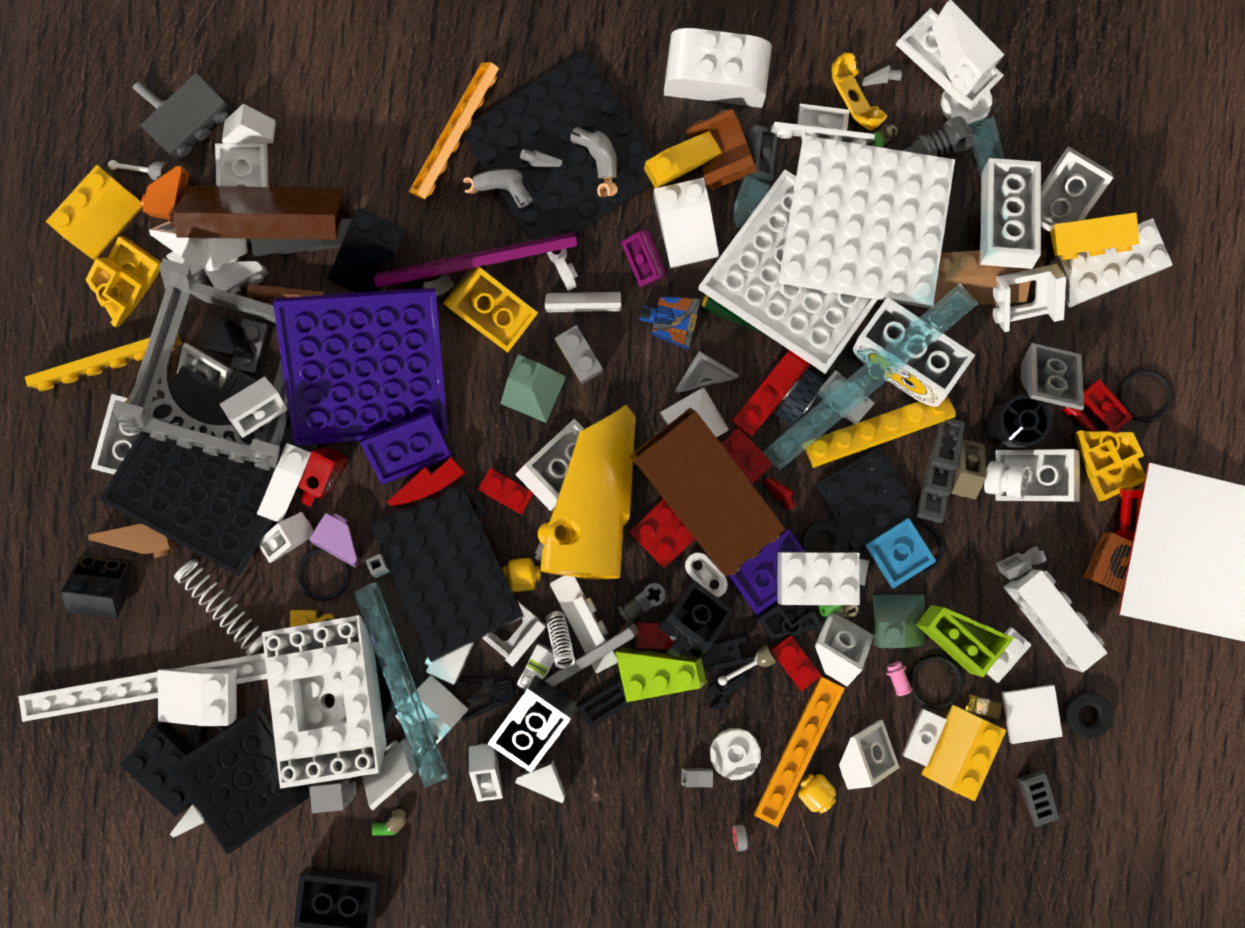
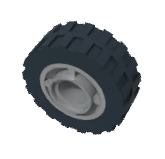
[775,369,824,426]

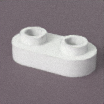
[685,553,728,597]

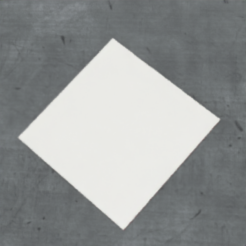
[1118,463,1245,641]

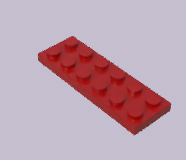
[629,427,773,568]

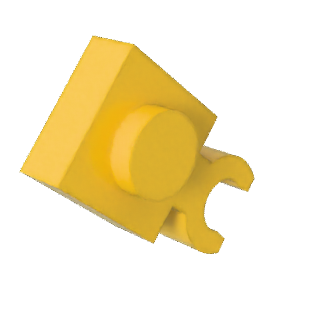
[290,610,335,627]

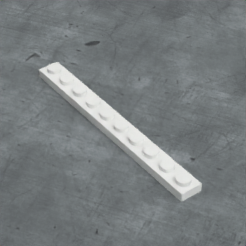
[18,653,267,722]

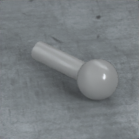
[133,81,166,110]

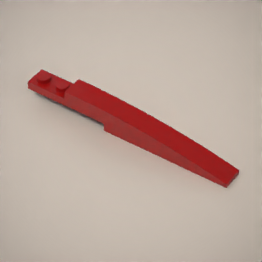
[731,350,811,437]

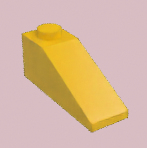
[644,131,722,189]

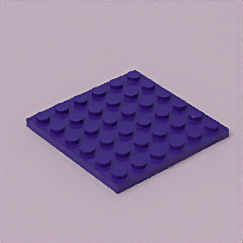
[273,288,448,445]

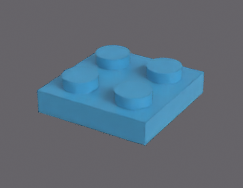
[864,518,936,588]

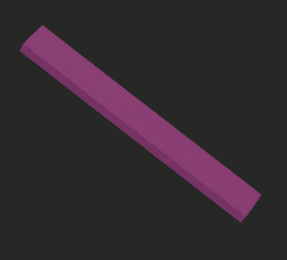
[374,232,577,288]

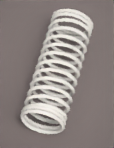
[546,611,575,668]

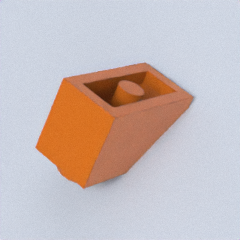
[141,166,190,220]

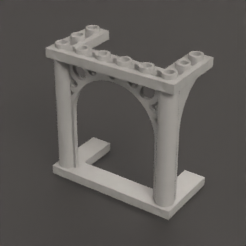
[112,258,289,470]

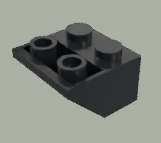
[61,554,131,618]

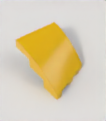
[86,236,161,327]
[1075,431,1146,502]

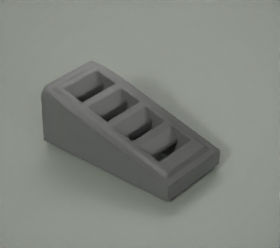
[1017,770,1059,827]

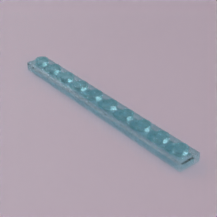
[763,283,978,471]

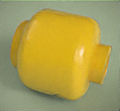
[503,558,541,592]
[798,774,836,813]

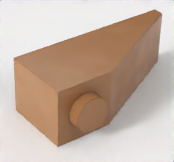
[88,523,177,558]

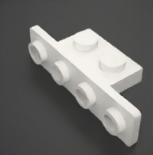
[771,104,874,145]
[550,576,618,673]

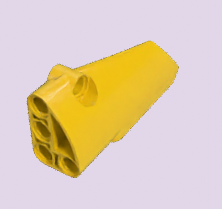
[538,405,636,580]

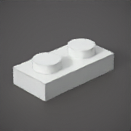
[986,627,1031,683]

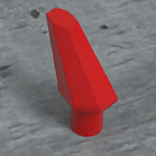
[762,477,796,510]

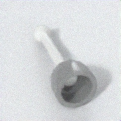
[108,160,170,180]

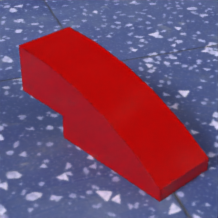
[387,457,467,506]

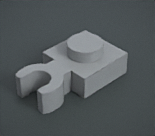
[996,546,1047,580]

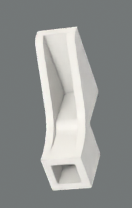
[166,251,269,295]

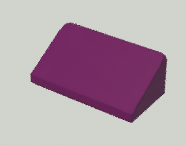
[621,230,667,287]

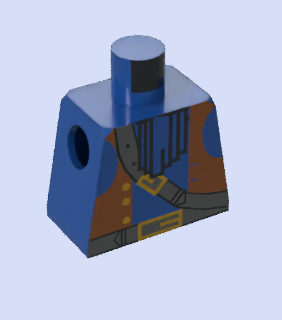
[639,297,700,350]

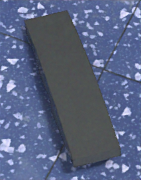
[250,219,352,257]
[916,419,965,523]

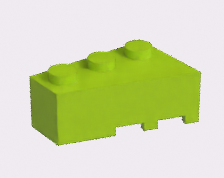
[916,605,1015,677]
[616,647,707,702]

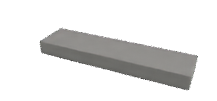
[545,624,639,687]

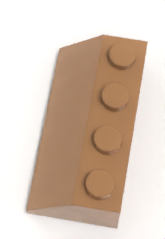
[925,251,1030,309]

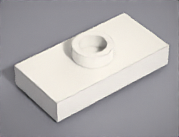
[902,708,947,766]

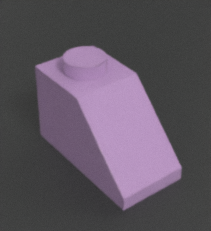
[309,513,359,568]

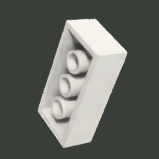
[980,158,1041,269]
[1050,218,1173,308]
[1003,569,1107,672]

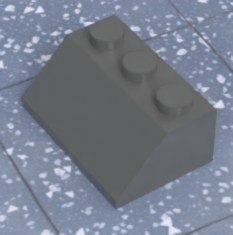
[140,73,232,161]

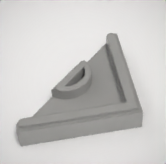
[675,351,739,393]

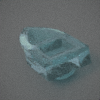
[734,176,770,228]

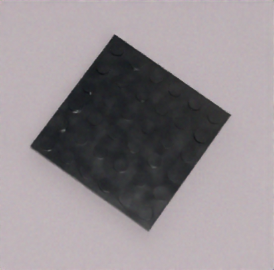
[462,50,655,257]
[99,366,319,577]

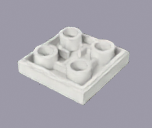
[1002,685,1063,744]

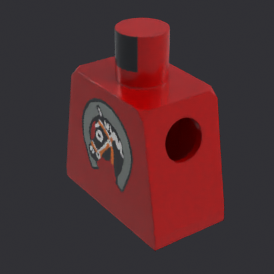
[298,446,349,507]

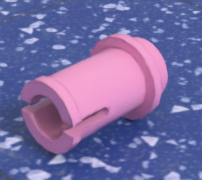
[886,661,912,696]

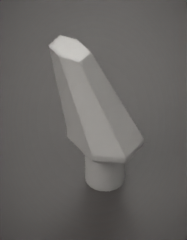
[861,65,902,86]
[520,149,563,167]

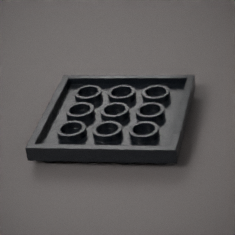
[168,708,311,856]

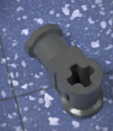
[617,582,666,625]

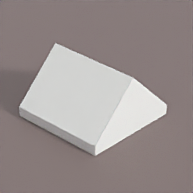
[177,343,235,389]

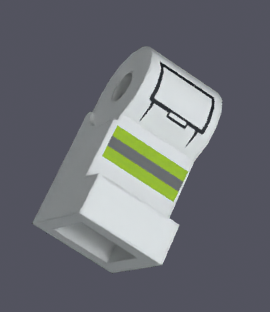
[517,642,558,689]

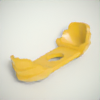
[831,52,887,130]

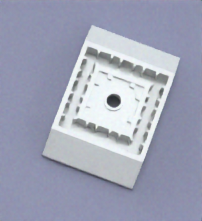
[262,615,386,788]

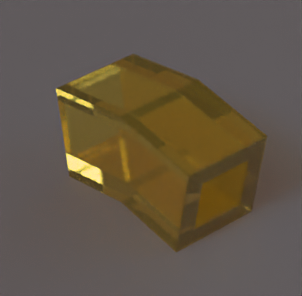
[966,695,1002,719]

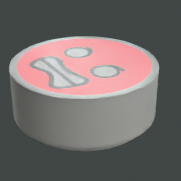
[733,824,748,852]

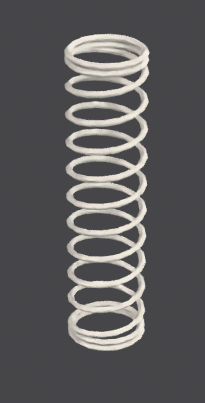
[174,559,263,656]

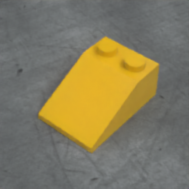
[443,267,538,353]

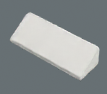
[545,292,621,312]

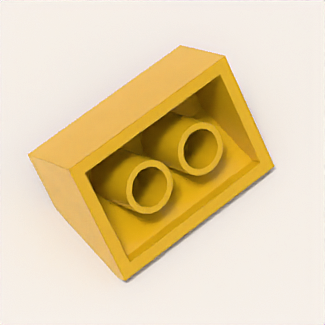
[46,165,142,260]
[1050,213,1140,260]
[921,705,1006,801]

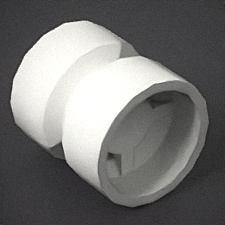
[984,461,1030,499]

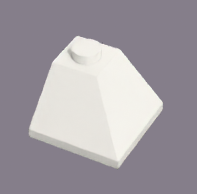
[660,387,729,438]
[815,613,874,686]
[839,720,899,789]

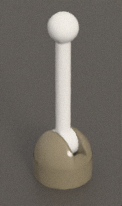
[718,645,776,685]

